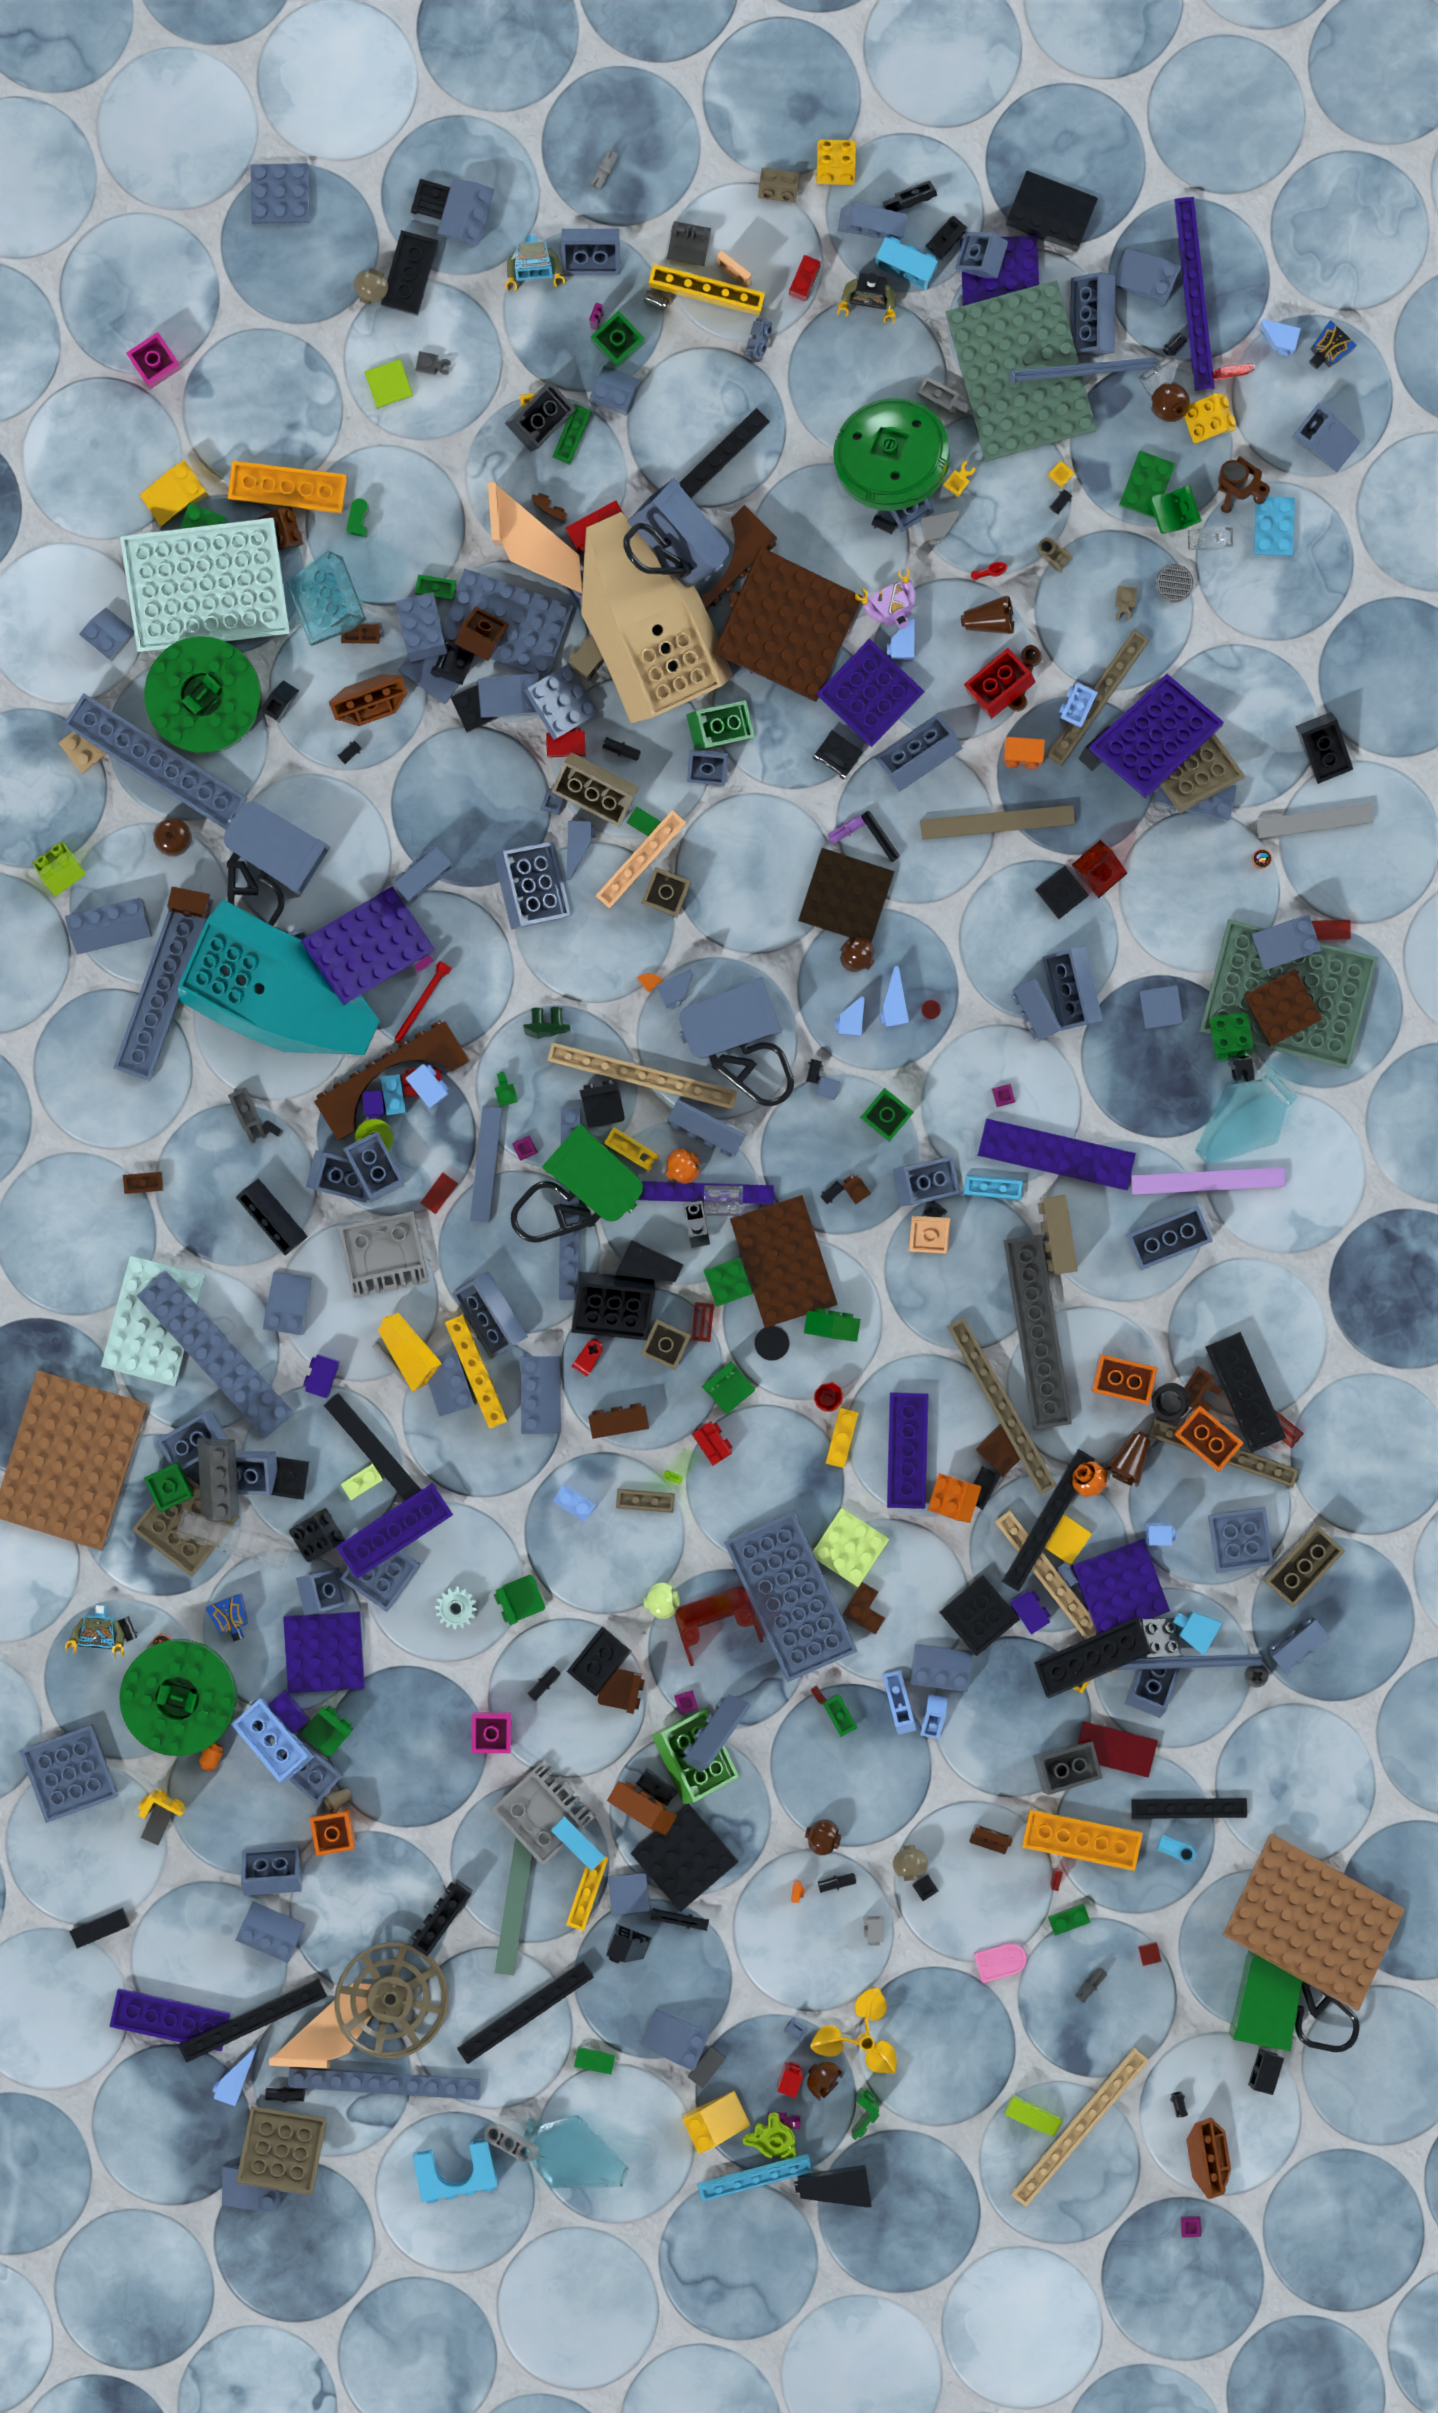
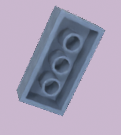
[1125,1206,1213,1270]

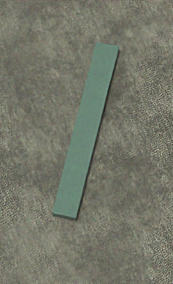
[495,1837,532,1976]

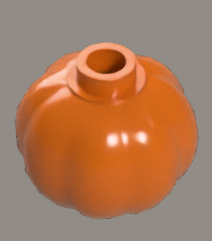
[665,1148,701,1184]
[1072,1461,1107,1497]

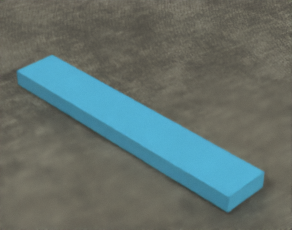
[697,2154,813,2202]

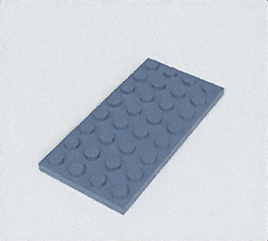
[724,1511,858,1682]

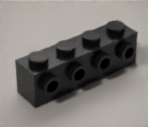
[235,1178,308,1256]
[412,1879,473,1957]

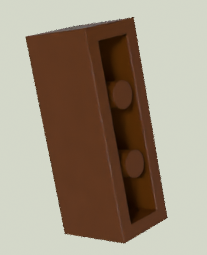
[588,1403,649,1439]

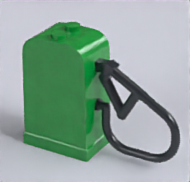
[510,1124,643,1243]
[1229,1951,1360,2053]

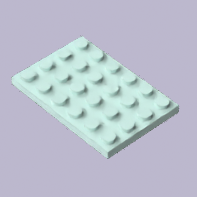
[101,1256,205,1386]

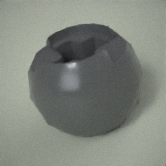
[1244,1665,1269,1688]

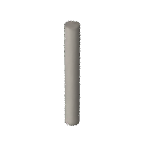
[372,1341,410,1390]

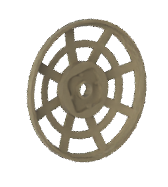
[334,1942,449,2059]

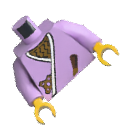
[855,568,915,629]

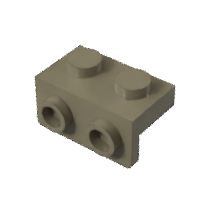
[758,168,800,203]

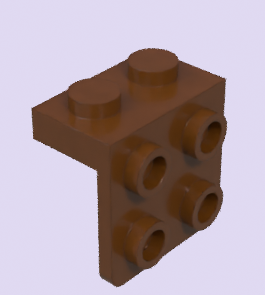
[255,508,303,551]
[597,1669,645,1714]

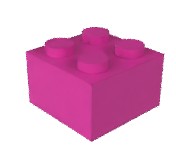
[126,332,182,390]
[472,1712,512,1754]

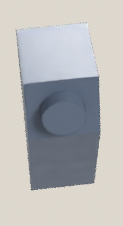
[566,821,596,880]

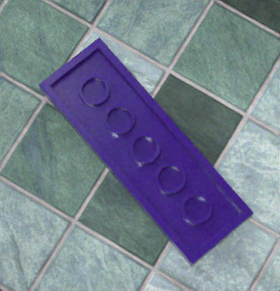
[887,1392,928,1509]
[336,1483,453,1579]
[109,1988,231,2052]

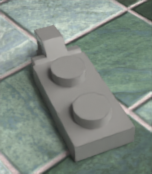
[917,376,969,415]

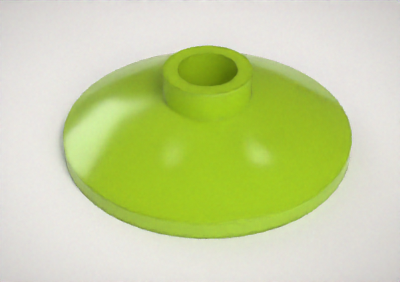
[355,1119,393,1151]

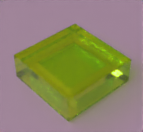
[663,1470,683,1485]

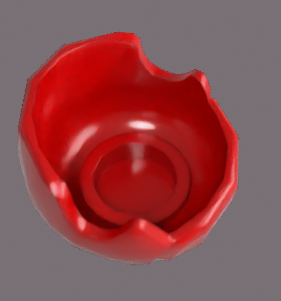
[814,1382,843,1412]

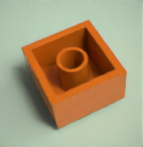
[1002,737,1045,770]
[928,1473,982,1523]
[310,1808,356,1856]

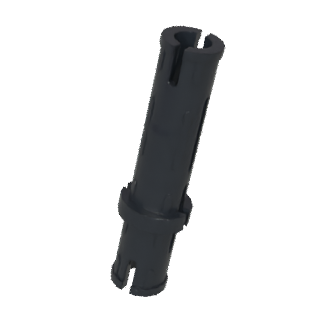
[651,1908,709,1931]

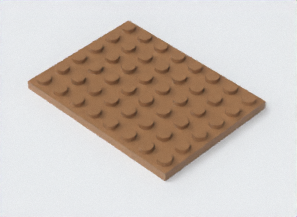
[0,1370,148,1551]
[1222,1833,1405,2011]

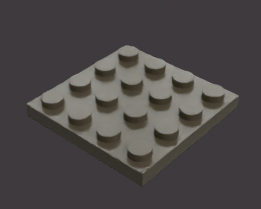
[1160,734,1245,813]
[132,1472,240,1577]
[236,2106,327,2196]

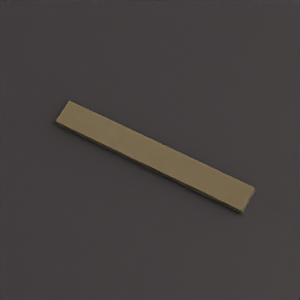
[1046,629,1149,766]
[920,805,1075,840]
[1148,1418,1299,1488]

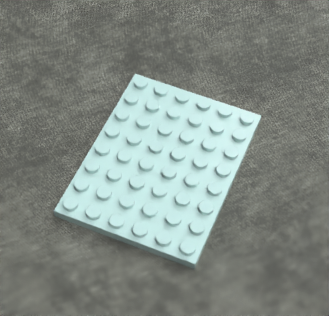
[120,517,290,652]

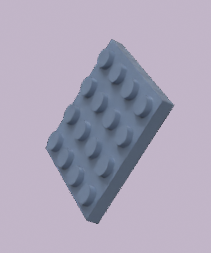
[20,1724,119,1823]

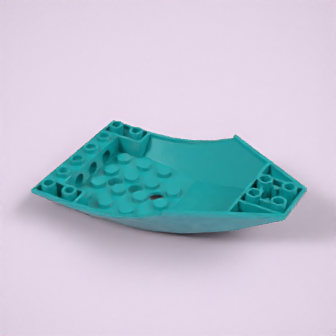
[178,900,380,1055]

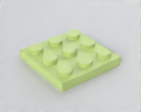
[813,1507,890,1587]

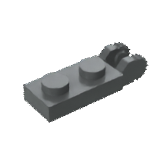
[228,1087,267,1143]

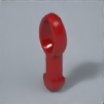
[970,562,1007,580]

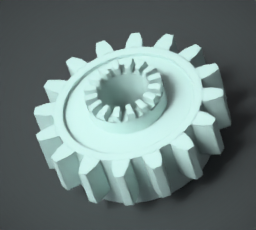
[435,1587,477,1629]

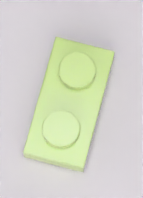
[341,1464,384,1500]

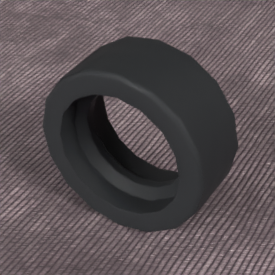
[1151,1383,1190,1421]

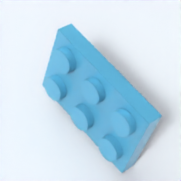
[1253,497,1295,556]

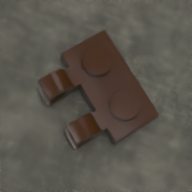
[1177,1366,1223,1411]

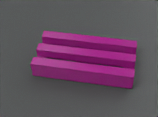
[589,302,604,331]

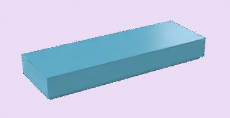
[964,1176,1023,1200]
[551,1816,605,1871]

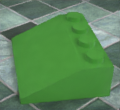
[651,1708,739,1804]

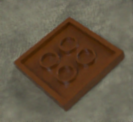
[1243,969,1322,1047]

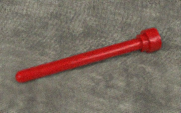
[395,960,452,1042]

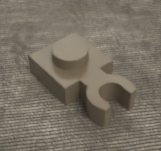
[1115,586,1137,621]

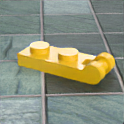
[604,1127,659,1171]

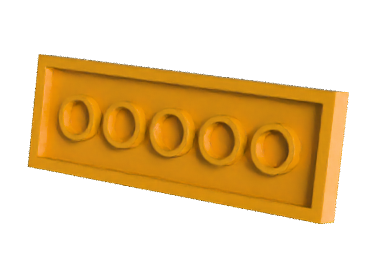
[228,461,347,514]
[1022,1809,1143,1871]

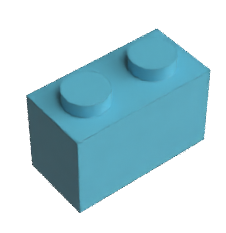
[381,1074,407,1116]

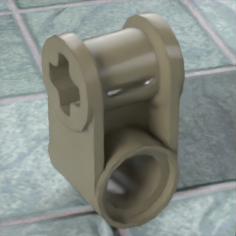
[1037,537,1073,573]

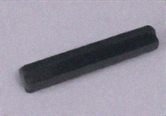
[861,811,900,862]

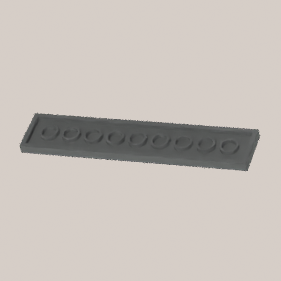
[1003,1234,1072,1430]

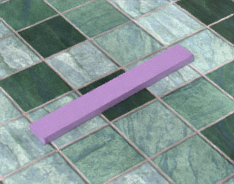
[1131,1167,1286,1195]

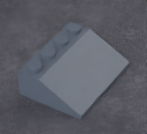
[493,842,571,930]

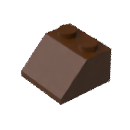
[455,606,509,661]

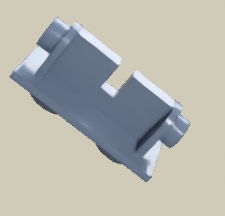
[745,317,772,360]

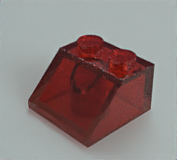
[1072,840,1128,898]

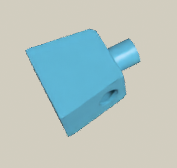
[1173,1611,1222,1655]

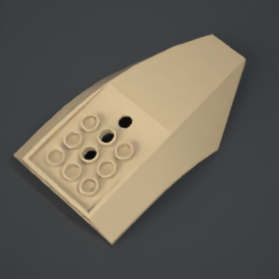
[581,512,733,723]

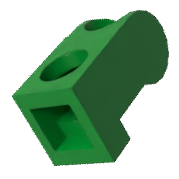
[346,498,369,537]

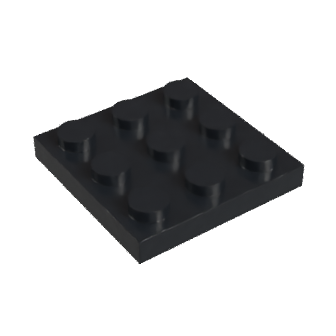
[939,1575,1020,1656]

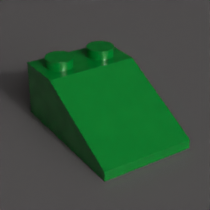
[686,700,755,751]

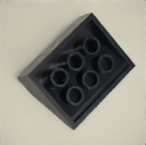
[1006,170,1098,252]
[571,1271,655,1340]

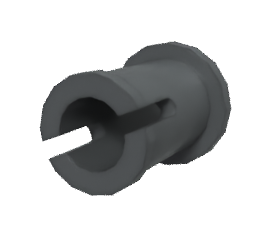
[643,290,669,310]

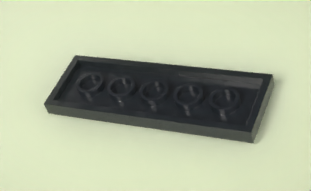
[1205,1332,1286,1453]
[1034,1617,1152,1699]

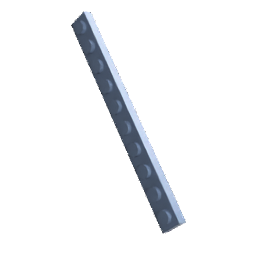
[559,1108,580,1300]
[288,2067,481,2100]

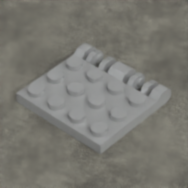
[338,1211,429,1298]
[491,1759,596,1866]

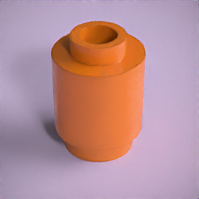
[198,1742,224,1771]

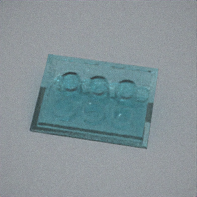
[287,551,366,646]

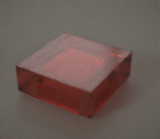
[1050,1868,1063,1891]
[1138,1942,1162,1966]

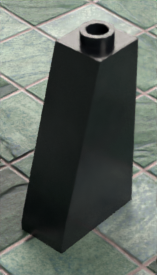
[794,2165,872,2208]

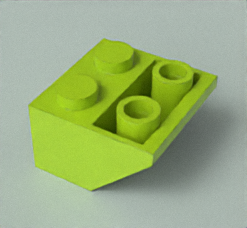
[32,840,86,897]

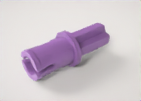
[828,815,865,843]

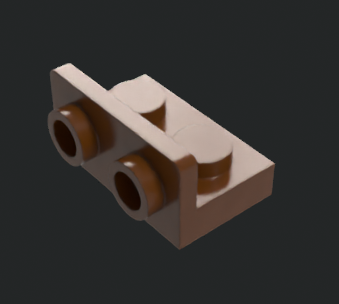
[969,1824,1013,1854]

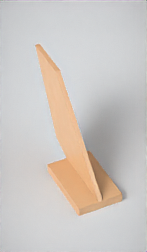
[488,482,582,594]
[269,1983,372,2069]

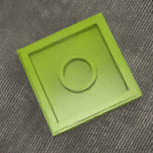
[364,359,413,409]

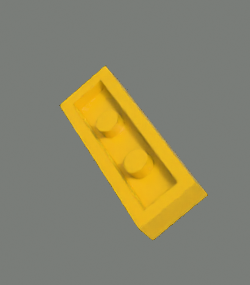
[825,1408,859,1468]

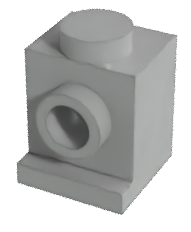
[863,1916,884,1946]

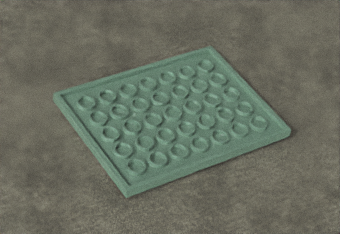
[945,280,1097,462]
[1199,919,1378,1069]

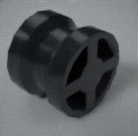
[924,1200,948,1217]

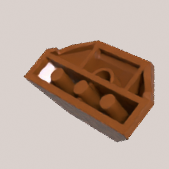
[329,674,408,726]
[1186,2118,1231,2199]

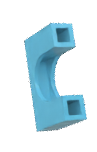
[413,2138,498,2203]

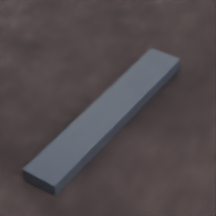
[470,1106,502,1222]

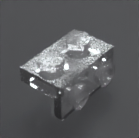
[704,1185,743,1216]

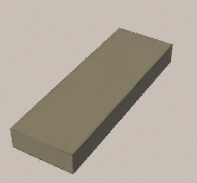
[616,1489,675,1513]

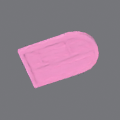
[974,1943,1027,1983]

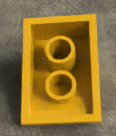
[140,460,209,527]
[682,2090,751,2154]

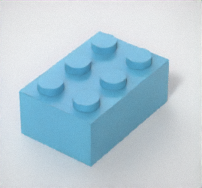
[874,237,938,290]

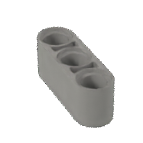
[485,2124,539,2162]

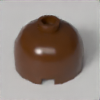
[1151,382,1190,422]
[153,818,192,856]
[807,2061,844,2101]

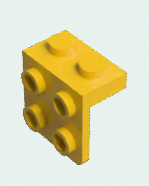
[816,140,856,185]
[1185,394,1236,443]
[137,1789,187,1819]

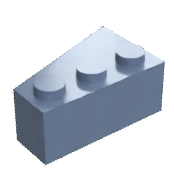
[837,202,907,240]
[1268,1618,1330,1675]

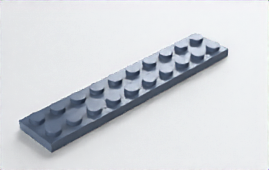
[63,693,247,830]
[113,899,214,1081]
[136,1270,294,1438]

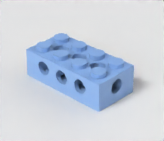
[231,1699,314,1783]

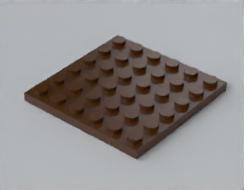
[713,547,863,702]

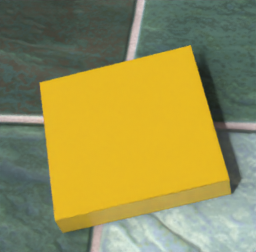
[1045,1514,1092,1565]

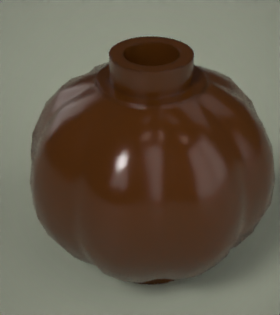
[840,937,875,972]
[805,1819,842,1856]

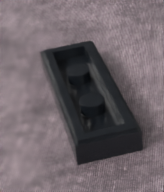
[69,1908,130,1949]

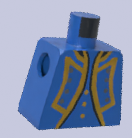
[206,1593,248,1642]

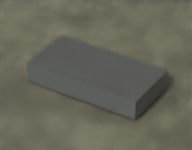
[141,1804,173,1845]
[688,2046,726,2089]

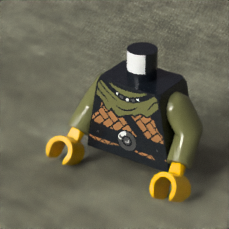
[837,273,897,324]

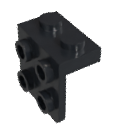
[579,1080,625,1128]
[289,1508,345,1562]

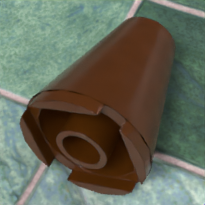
[961,595,1015,634]
[1104,1431,1151,1487]

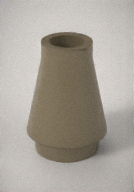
[323,1788,352,1812]

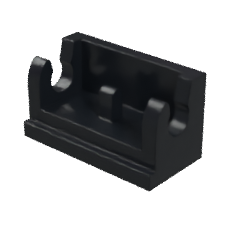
[925,216,968,260]
[1228,1059,1255,1081]
[973,1466,1001,1510]
[635,1768,677,1806]
[1248,2048,1284,2095]

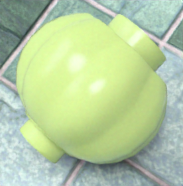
[643,1583,680,1619]

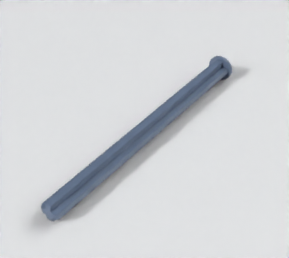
[1009,357,1158,384]
[1110,1654,1263,1672]

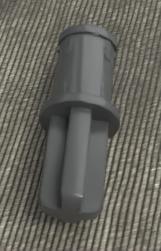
[1075,1967,1107,2003]

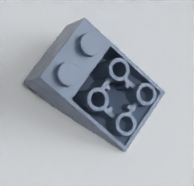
[1291,403,1360,472]

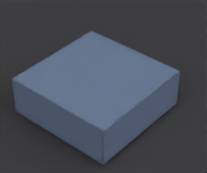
[541,791,564,815]
[816,1076,840,1100]

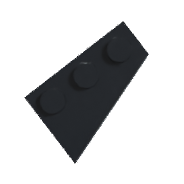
[615,1240,684,1282]
[606,1924,652,1963]

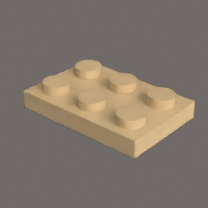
[58,732,107,774]

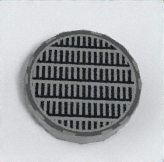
[1155,564,1194,603]

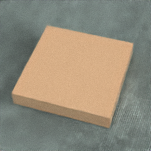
[717,250,752,288]
[909,1216,950,1254]

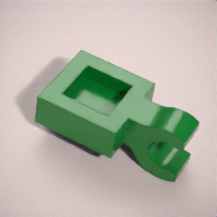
[495,1072,518,1107]

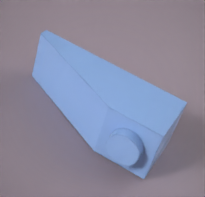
[879,966,909,1027]
[882,1670,916,1735]
[212,2047,257,2106]

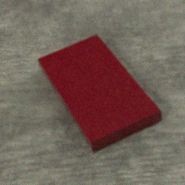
[1077,1721,1158,1778]

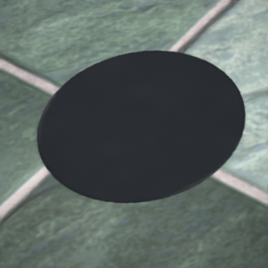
[755,1326,789,1361]

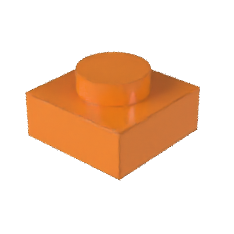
[791,1880,805,1903]

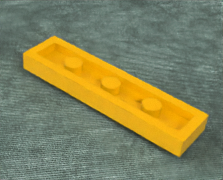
[566,1856,609,1931]

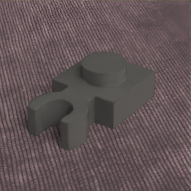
[415,351,451,375]

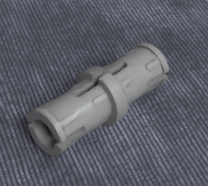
[590,150,618,190]

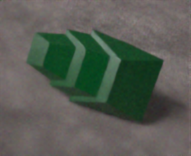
[523,1007,571,1039]

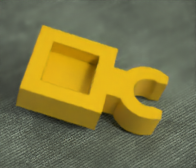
[943,461,975,497]

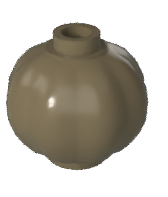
[354,268,388,305]
[893,1845,928,1881]

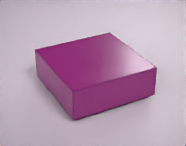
[414,955,435,973]
[992,1084,1015,1107]
[512,1136,538,1161]
[674,1690,698,1714]
[1181,2216,1201,2238]

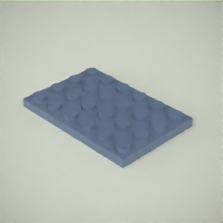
[443,568,573,678]

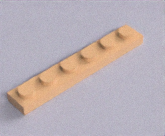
[595,810,687,909]

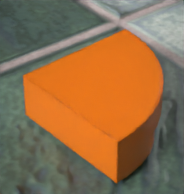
[637,973,663,993]

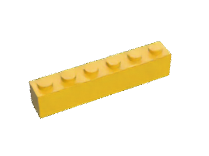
[648,264,765,316]

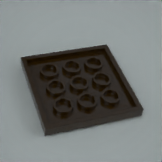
[798,848,895,943]

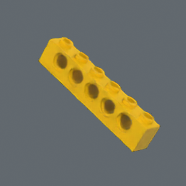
[445,1315,508,1429]

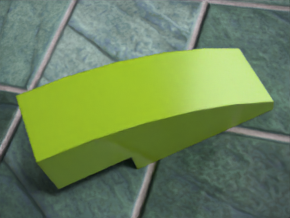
[1004,2094,1063,2137]

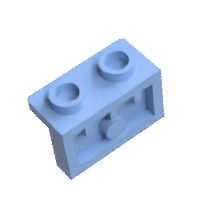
[1058,683,1098,728]

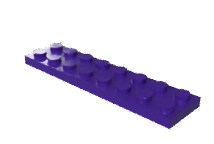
[977,1118,1136,1191]

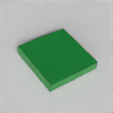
[144,1461,195,1512]

